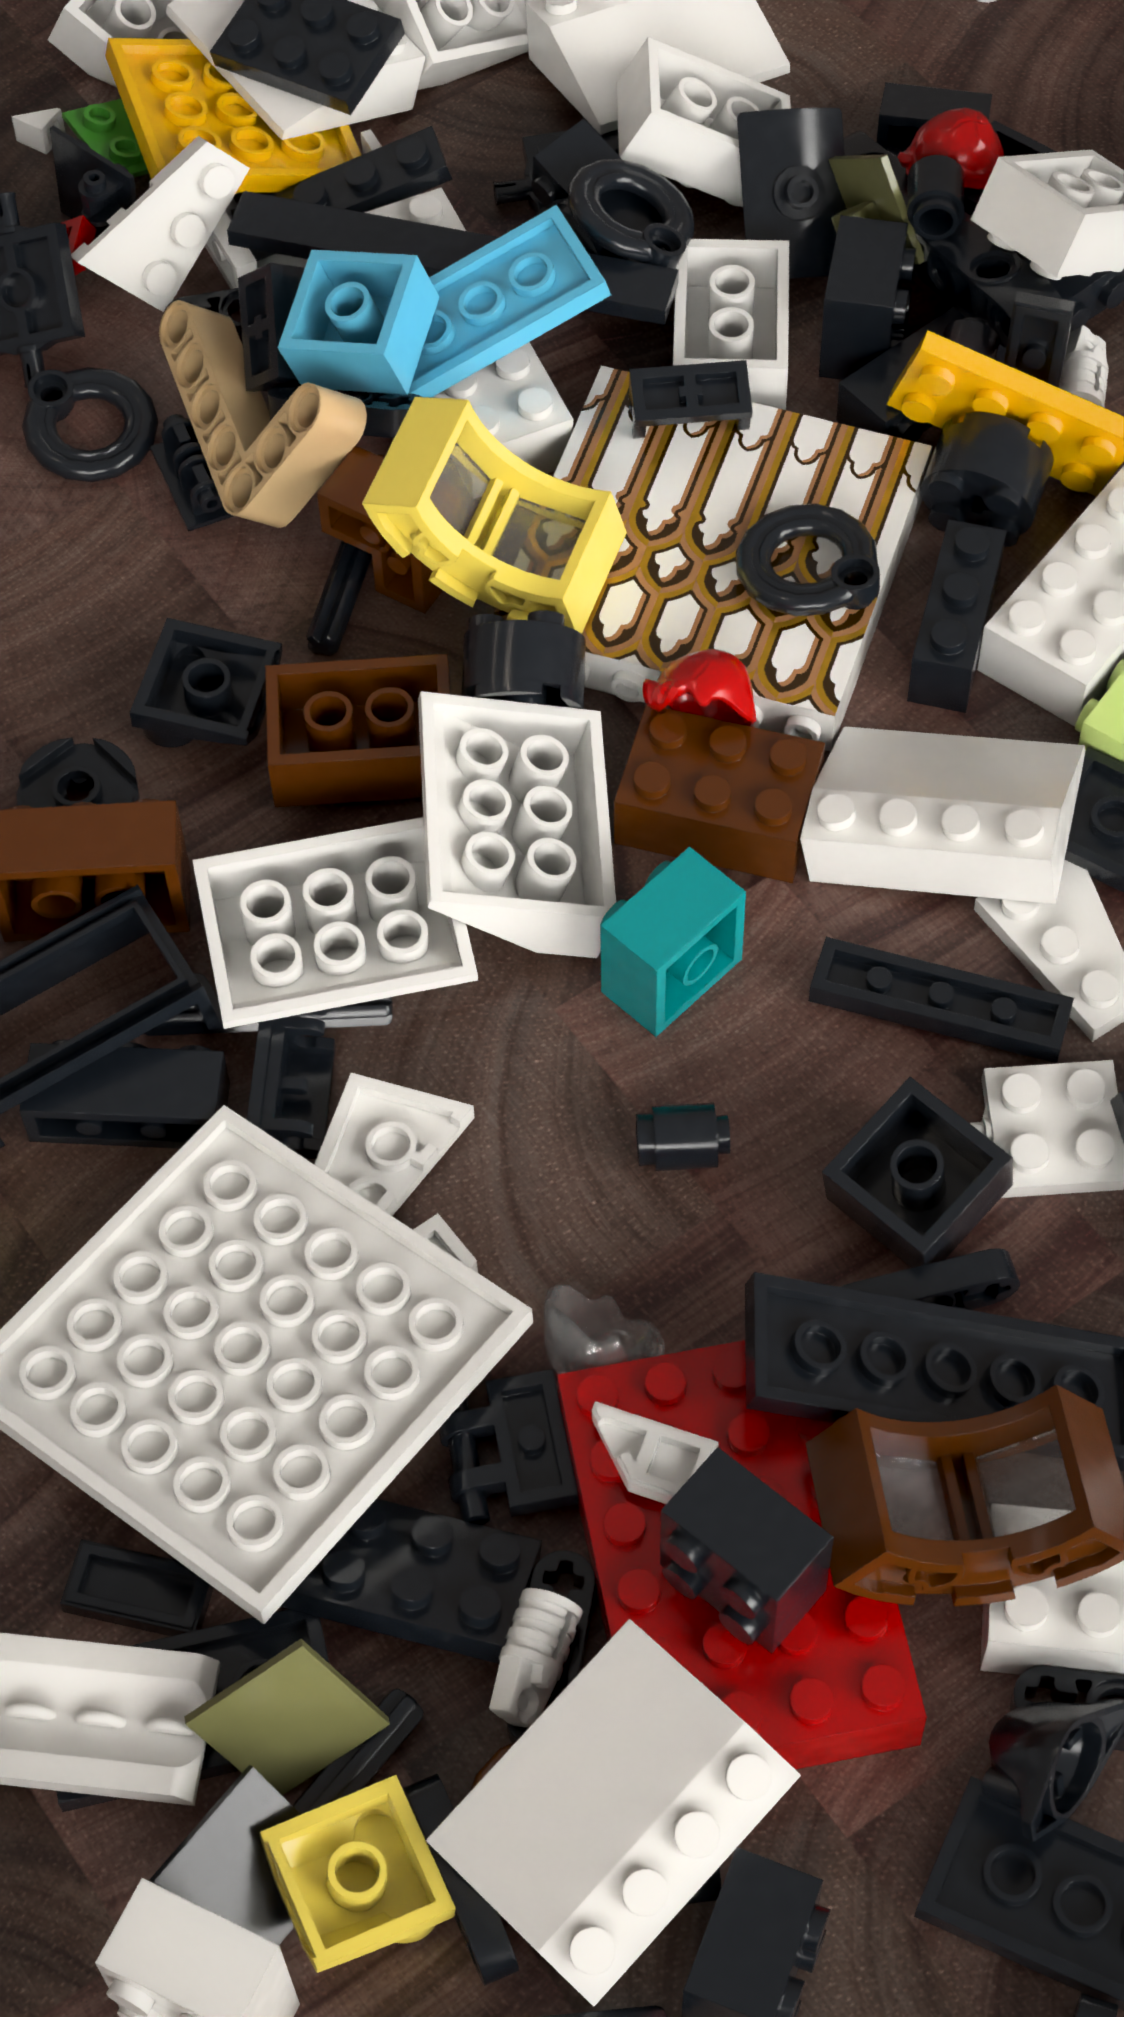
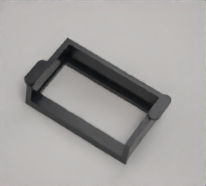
[0,884,223,1148]

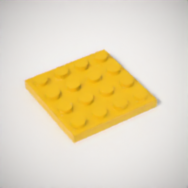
[105,38,362,194]

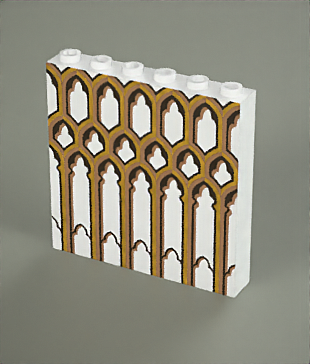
[494,365,932,751]

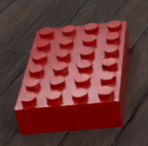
[557,1340,927,1770]

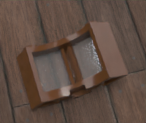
[806,1384,1124,1606]

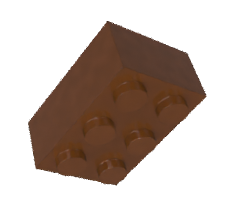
[265,654,451,807]
[614,704,825,883]
[0,798,191,942]

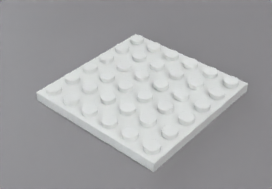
[0,1105,533,1624]

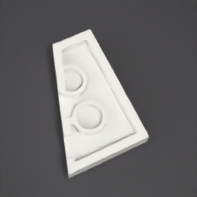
[314,1073,475,1216]

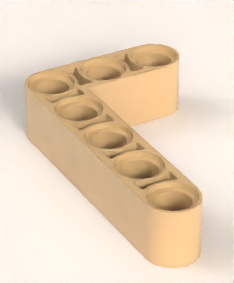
[159,300,367,528]

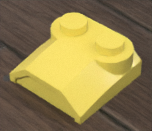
[260,1775,456,1973]

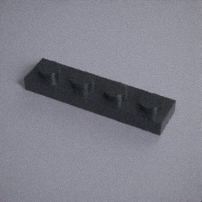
[230,126,453,261]
[808,937,1074,1063]

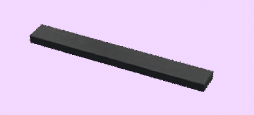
[227,191,679,325]

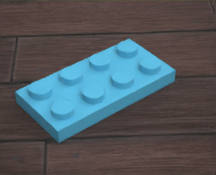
[408,205,611,398]

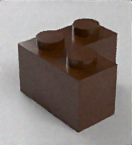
[317,445,459,614]

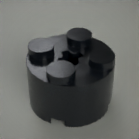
[920,412,1054,547]
[461,610,586,709]

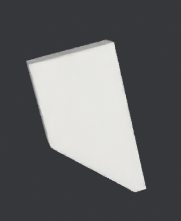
[592,1401,719,1504]

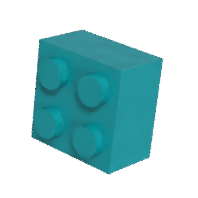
[600,847,746,1037]

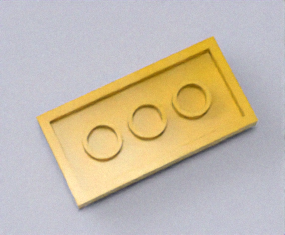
[886,330,1124,496]

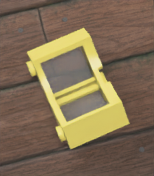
[362,397,627,634]

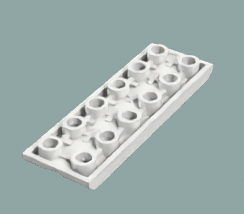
[0,1633,221,1806]

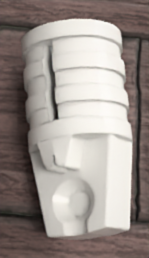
[1060,325,1109,408]
[489,1588,583,1727]

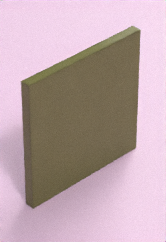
[828,155,925,265]
[184,1639,390,1795]

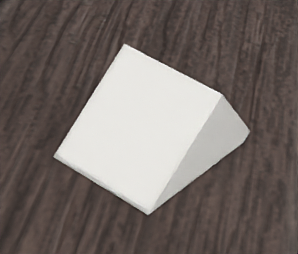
[11,108,66,154]

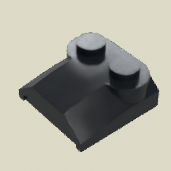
[130,618,283,748]

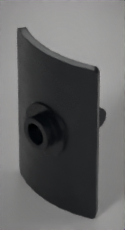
[737,108,847,279]

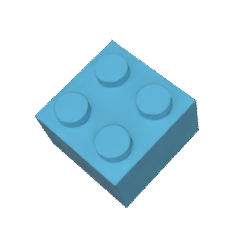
[278,250,440,395]

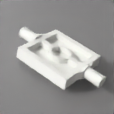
[970,1060,1124,1198]

